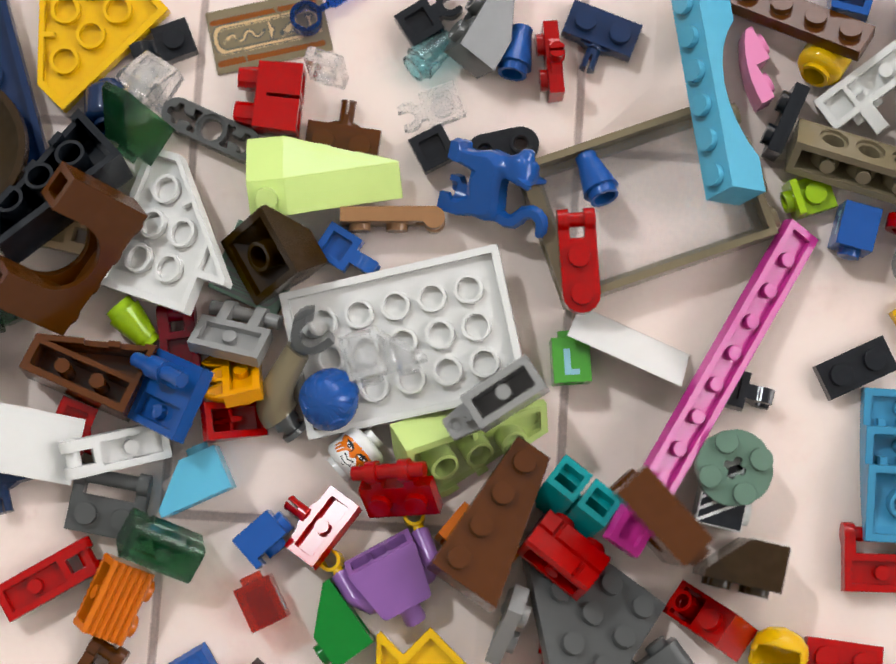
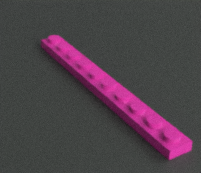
[602,218,819,559]

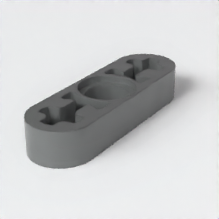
[161,97,260,164]

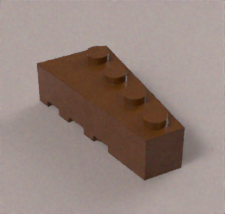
[426,436,550,613]

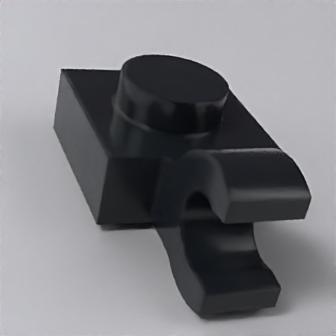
[129,17,199,66]
[724,371,775,412]

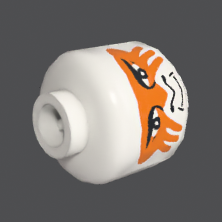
[327,427,383,482]

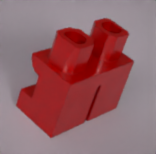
[233,60,307,139]

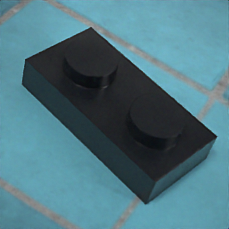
[760,82,810,162]
[812,335,896,401]

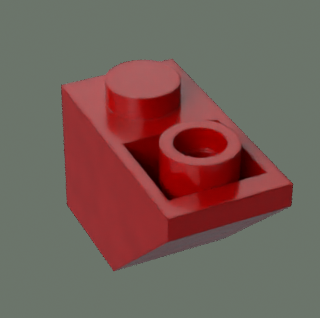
[663,580,758,662]

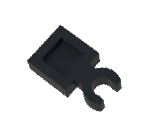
[394,0,463,50]

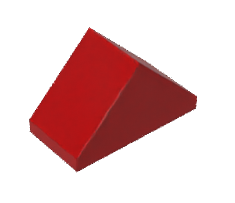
[200,401,269,443]

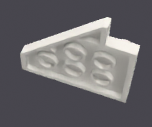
[101,146,233,316]

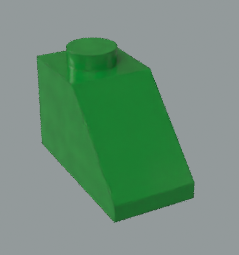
[313,577,375,664]

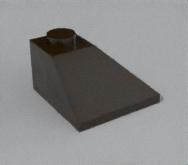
[221,205,328,306]

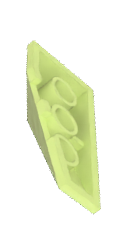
[246,135,403,215]
[390,399,548,498]

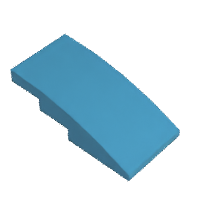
[860,387,896,543]

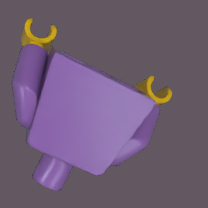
[320,515,437,627]

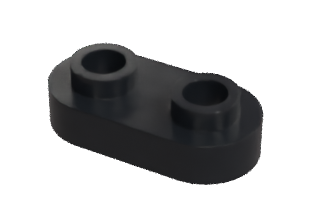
[471,126,539,157]

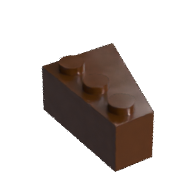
[19,333,158,423]

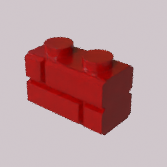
[517,509,611,601]

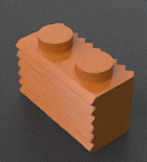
[73,553,155,646]

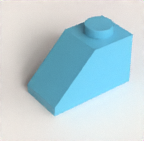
[159,442,237,518]

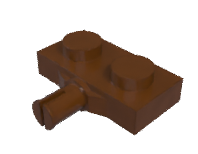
[305,99,382,156]

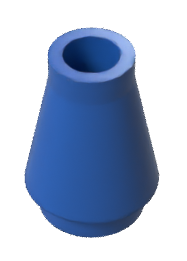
[497,23,533,81]
[575,149,619,207]

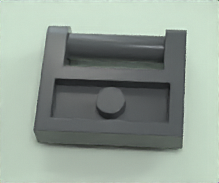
[64,462,153,543]

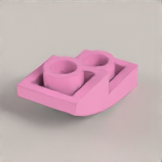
[738,26,775,113]

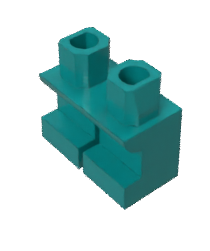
[535,454,621,538]

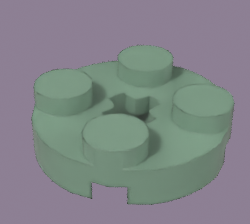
[694,429,774,506]

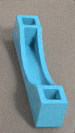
[671,0,766,205]

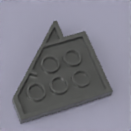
[520,514,666,664]

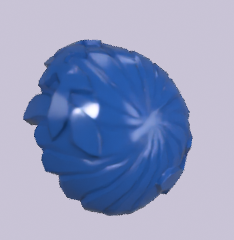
[298,368,359,431]

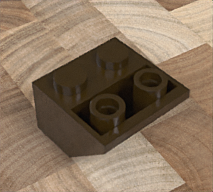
[692,537,791,599]

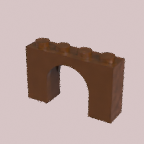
[0,161,148,336]
[609,465,714,567]

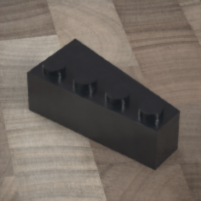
[0,108,133,264]

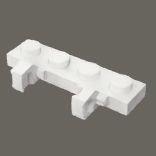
[813,39,896,135]

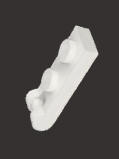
[58,424,173,481]

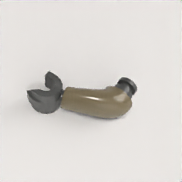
[255,305,335,443]

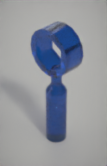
[290,0,348,36]

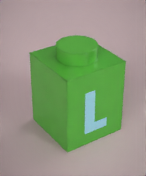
[549,330,592,386]

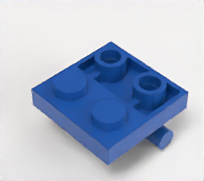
[127,348,214,444]

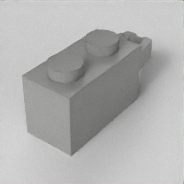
[442,354,550,441]

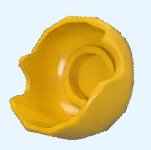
[748,626,809,664]

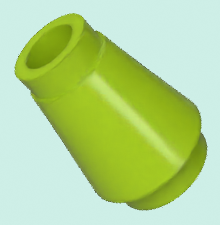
[106,295,159,346]

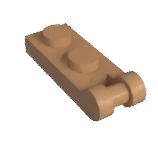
[340,206,445,234]

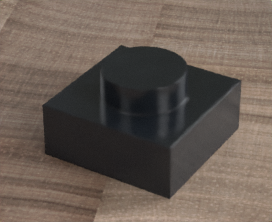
[408,123,453,175]

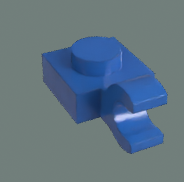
[318,221,381,274]

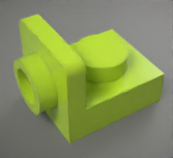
[780,178,838,221]

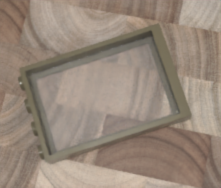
[520,97,780,310]

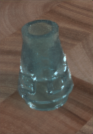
[403,30,451,81]

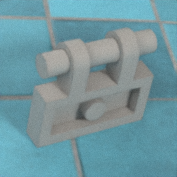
[187,299,283,368]

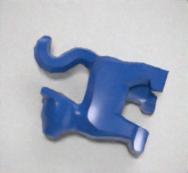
[437,138,548,238]

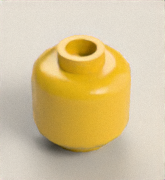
[797,43,852,87]

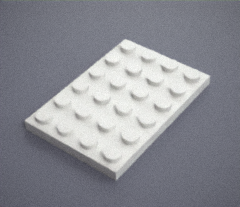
[279,244,522,440]

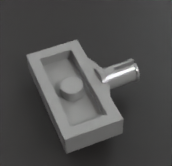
[485,584,532,664]

